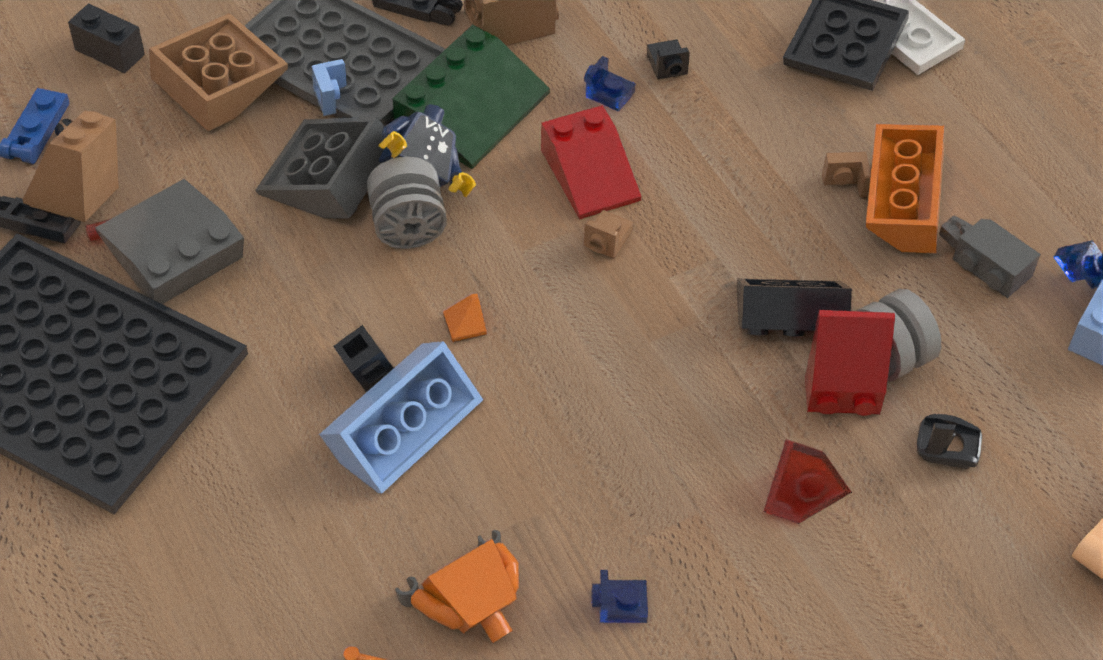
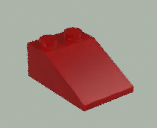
[541,105,642,220]
[805,310,895,416]

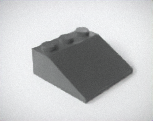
[255,117,386,218]
[95,179,244,304]

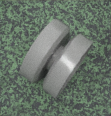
[857,288,942,382]

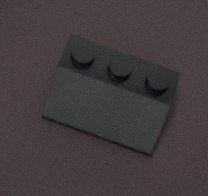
[736,278,852,336]

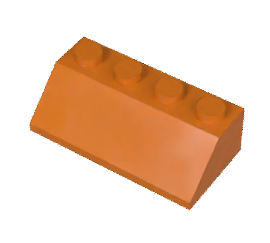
[866,124,944,253]

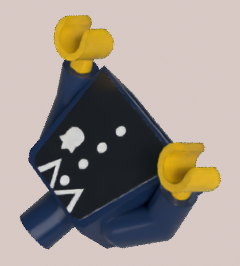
[378,104,476,197]

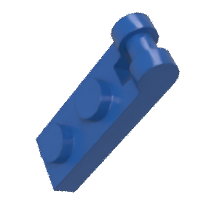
[0,88,70,164]

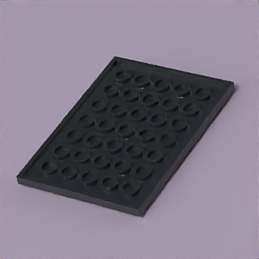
[0,233,248,515]

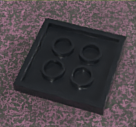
[783,0,909,91]

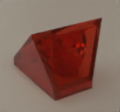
[763,439,852,524]

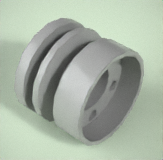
[367,156,447,249]

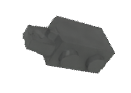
[939,215,1041,298]

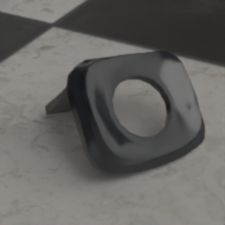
[917,414,982,469]

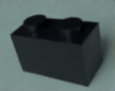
[68,3,145,74]

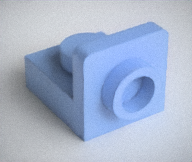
[311,59,347,116]

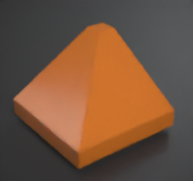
[443,293,487,342]

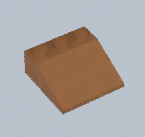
[149,13,288,131]

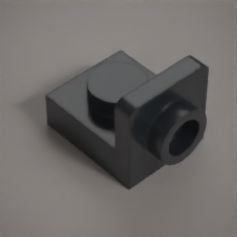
[646,39,690,80]

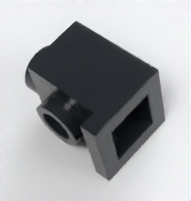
[333,325,394,392]

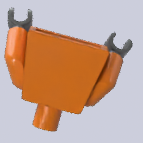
[395,530,519,643]

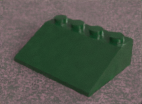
[392,24,550,169]

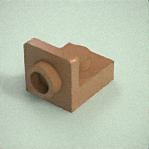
[822,152,872,198]
[584,210,633,258]

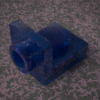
[584,56,636,112]
[1053,240,1103,289]
[591,570,648,623]

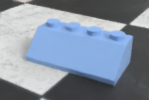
[319,341,483,493]

